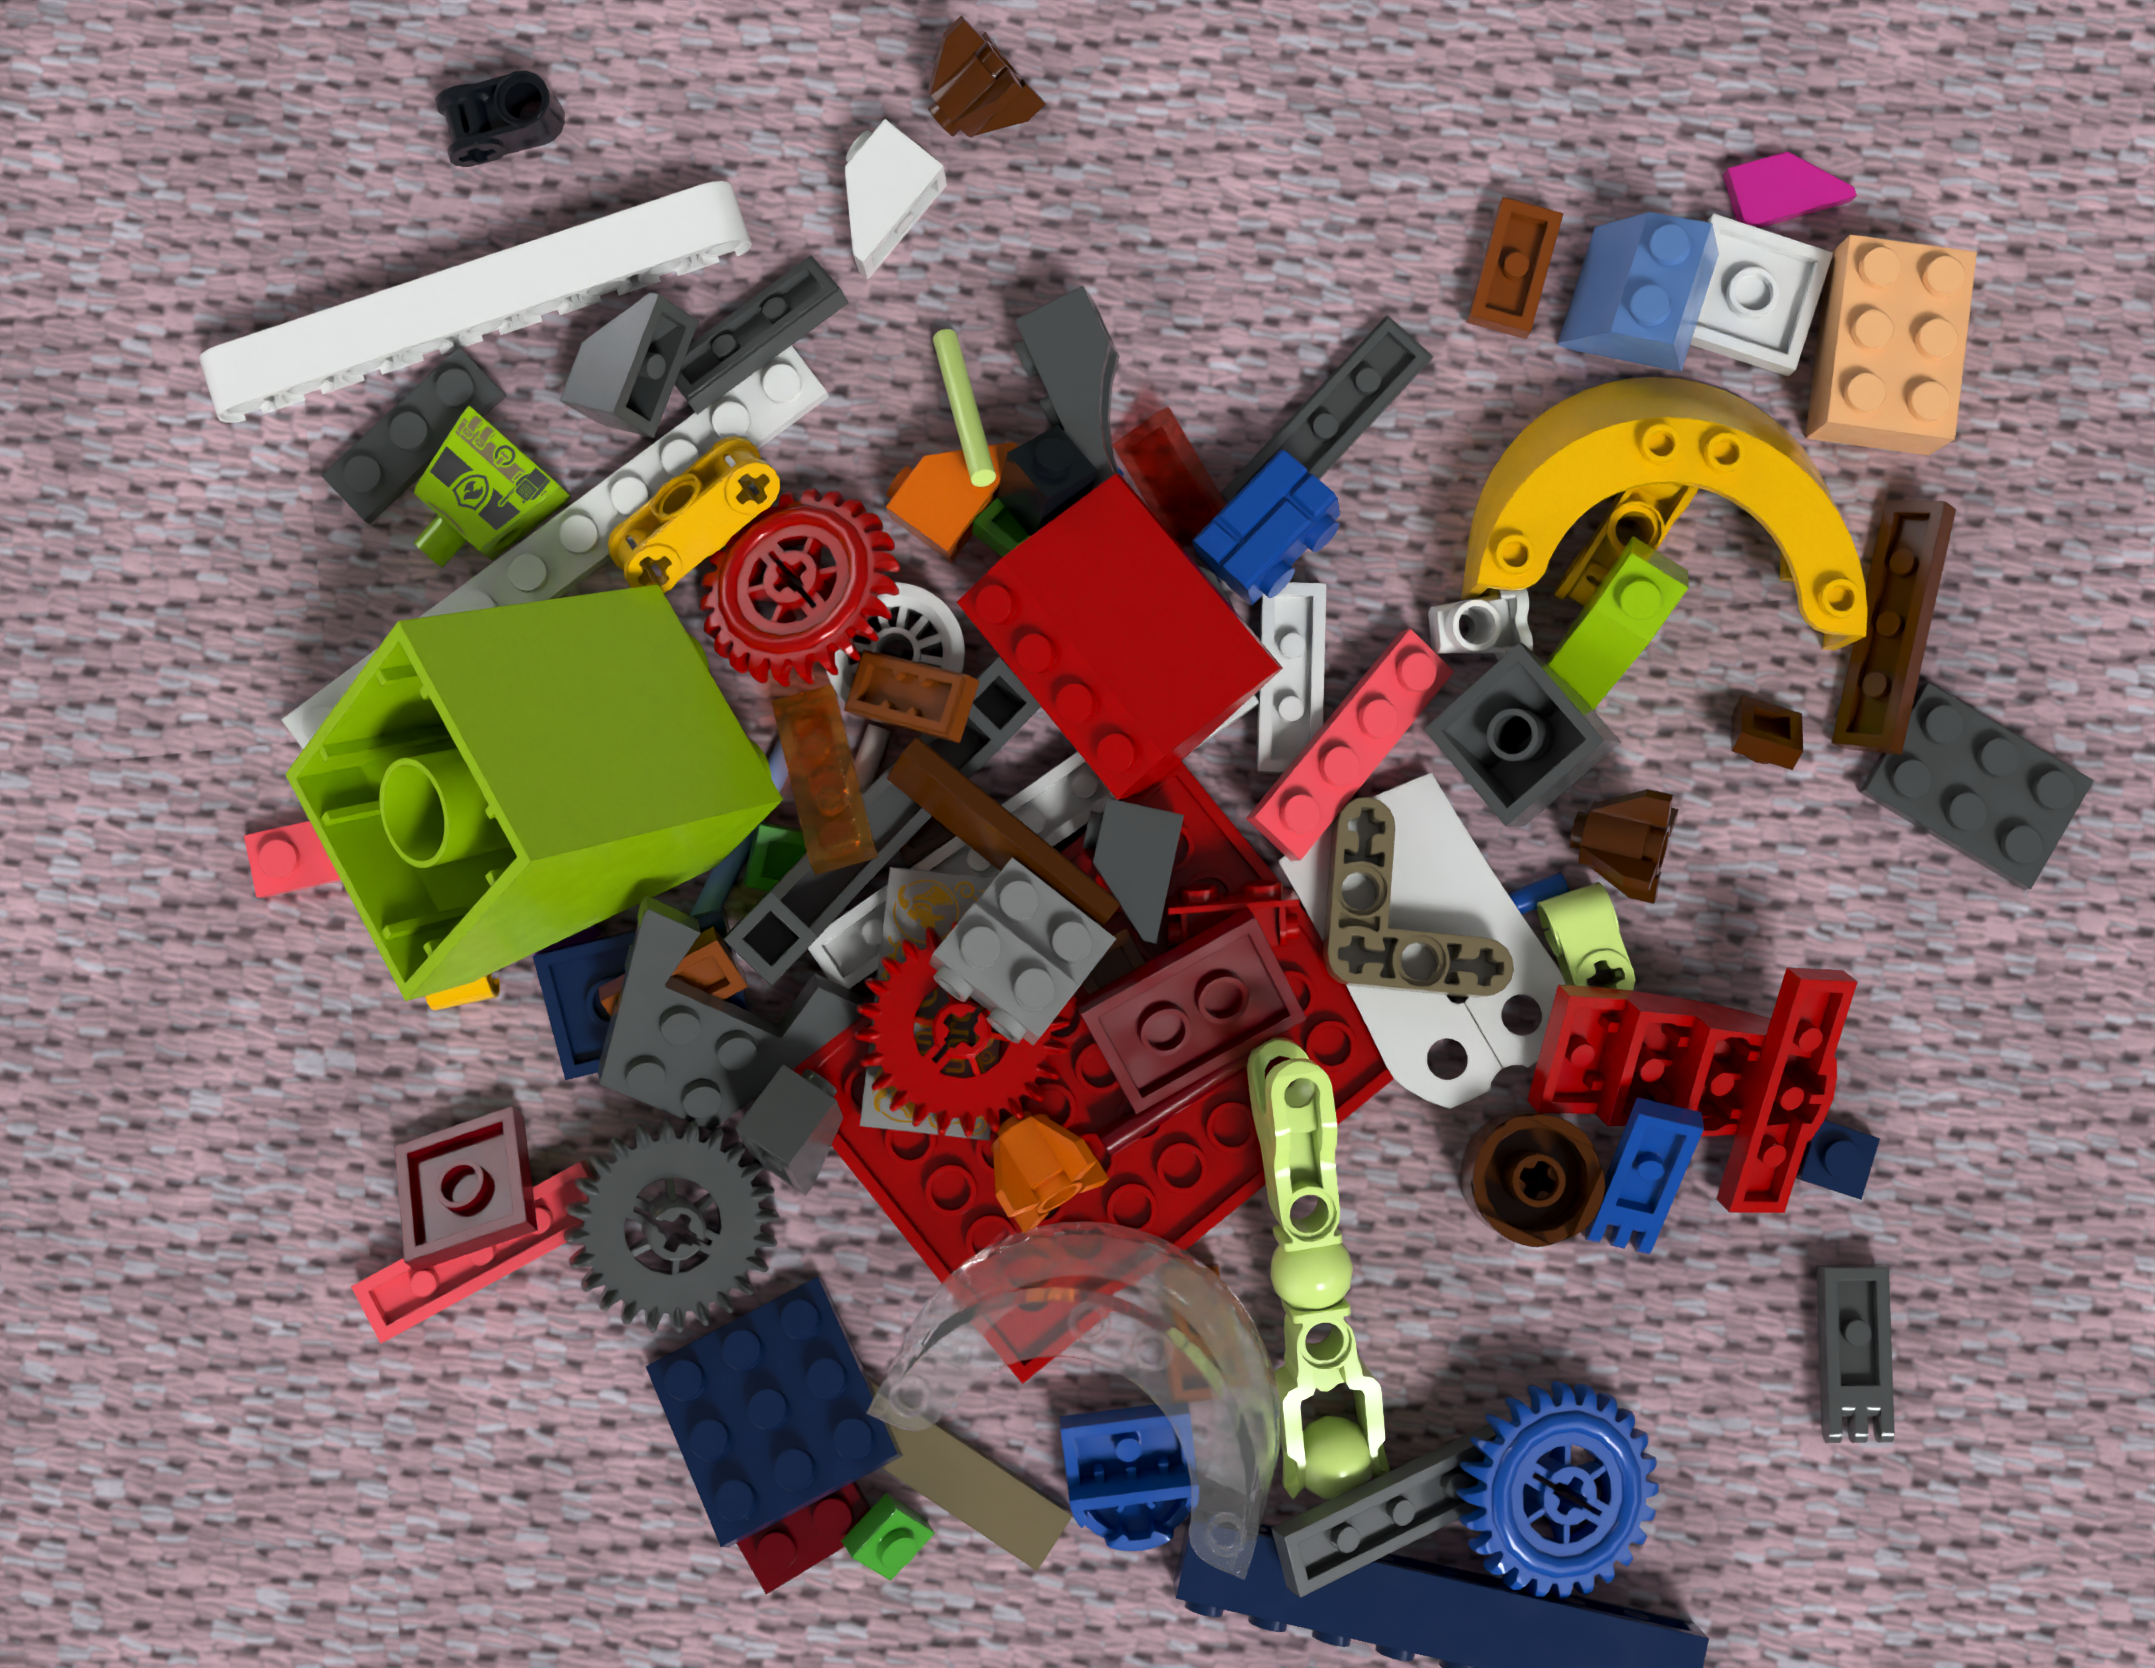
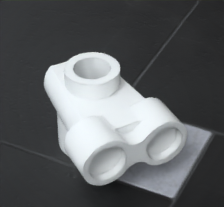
[1428,588,1533,661]

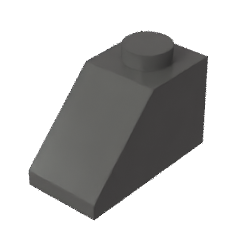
[560,293,699,438]
[1083,798,1184,944]
[735,1064,844,1196]

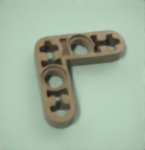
[1322,797,1514,998]

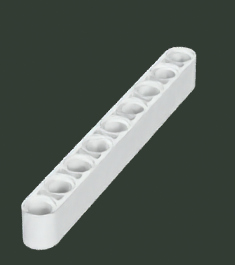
[199,181,752,423]

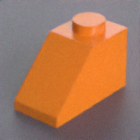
[886,442,1018,563]

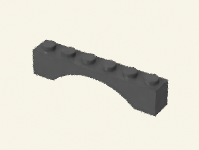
[1014,286,1236,611]
[722,657,1041,985]

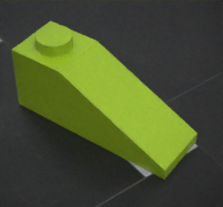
[1545,536,1689,710]

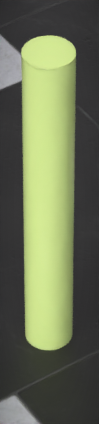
[933,329,996,487]

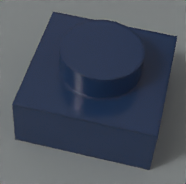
[1795,1120,1880,1200]

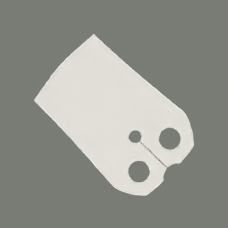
[1278,773,1565,1109]

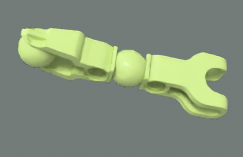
[1247,1037,1390,1500]

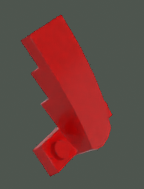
[1527,967,1858,1213]

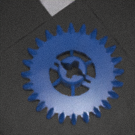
[1456,1381,1659,1601]

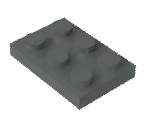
[1859,682,2094,890]

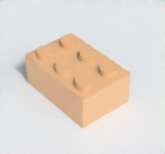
[1805,234,1977,455]

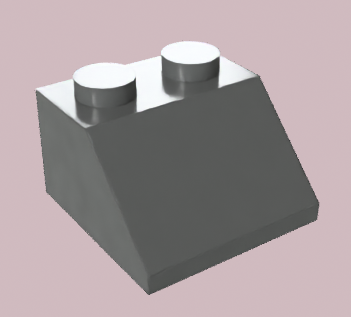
[1424,642,1621,827]

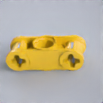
[607,436,780,593]
[1553,484,1699,606]

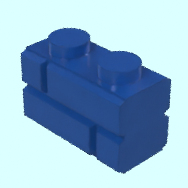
[1192,449,1340,606]

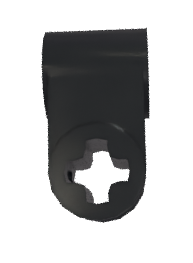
[435,70,565,167]

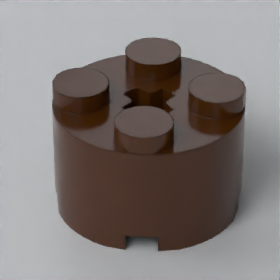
[1460,1110,1605,1247]

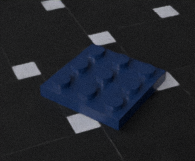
[645,1277,903,1548]

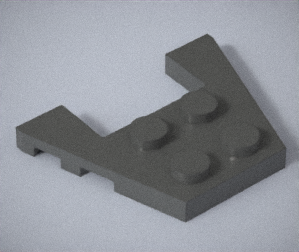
[598,895,865,1130]

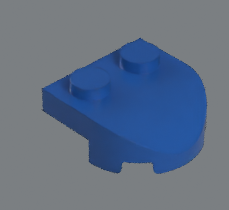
[1059,1402,1199,1551]

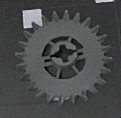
[563,1119,780,1333]

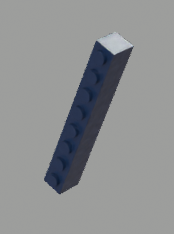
[1173,1508,1709,1668]

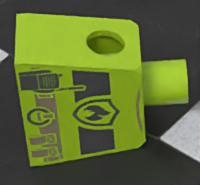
[413,406,571,568]

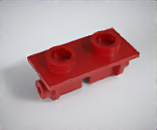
[1165,880,1300,947]

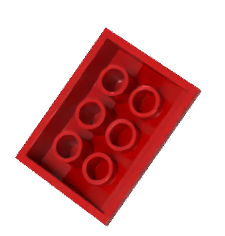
[956,473,1283,800]

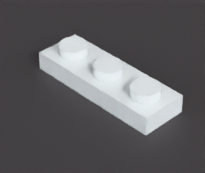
[1256,582,1326,774]

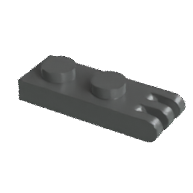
[1816,1264,1895,1443]

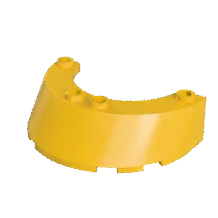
[1461,377,1867,651]

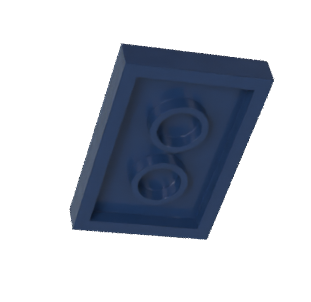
[533,908,751,1080]

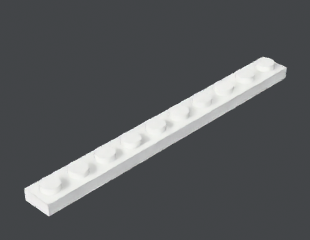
[281,345,829,749]

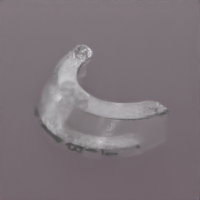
[866,1221,1281,1580]

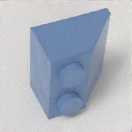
[1558,212,1719,372]

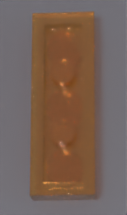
[771,684,878,875]

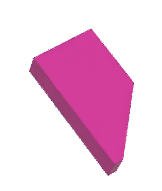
[1723,151,1857,228]

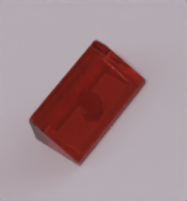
[1112,406,1227,548]

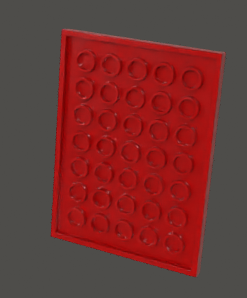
[793,761,1394,1384]

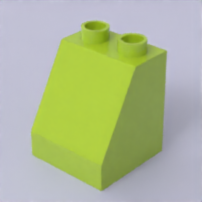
[285,584,783,1002]

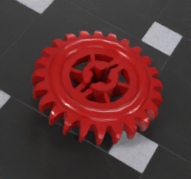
[699,488,901,688]
[854,921,1071,1138]

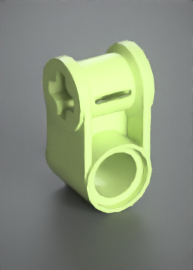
[1537,882,1635,991]

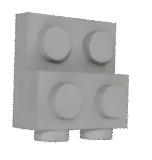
[929,857,1116,1045]

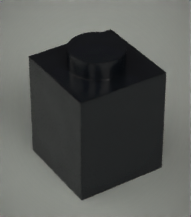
[997,425,1098,536]

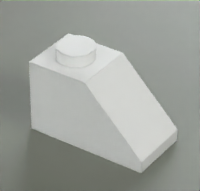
[845,119,947,279]

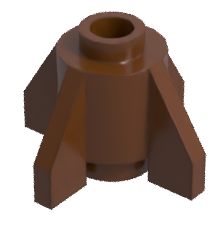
[928,15,1046,138]
[1570,789,1679,904]

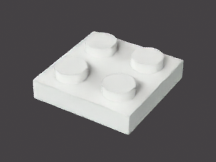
[1690,213,1833,377]

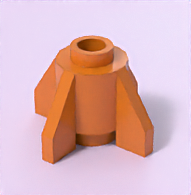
[991,1111,1109,1233]

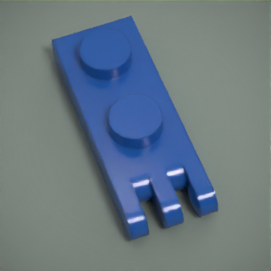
[1585,1097,1704,1254]

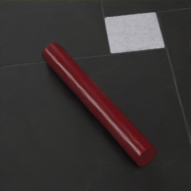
[1097,1050,1252,1157]

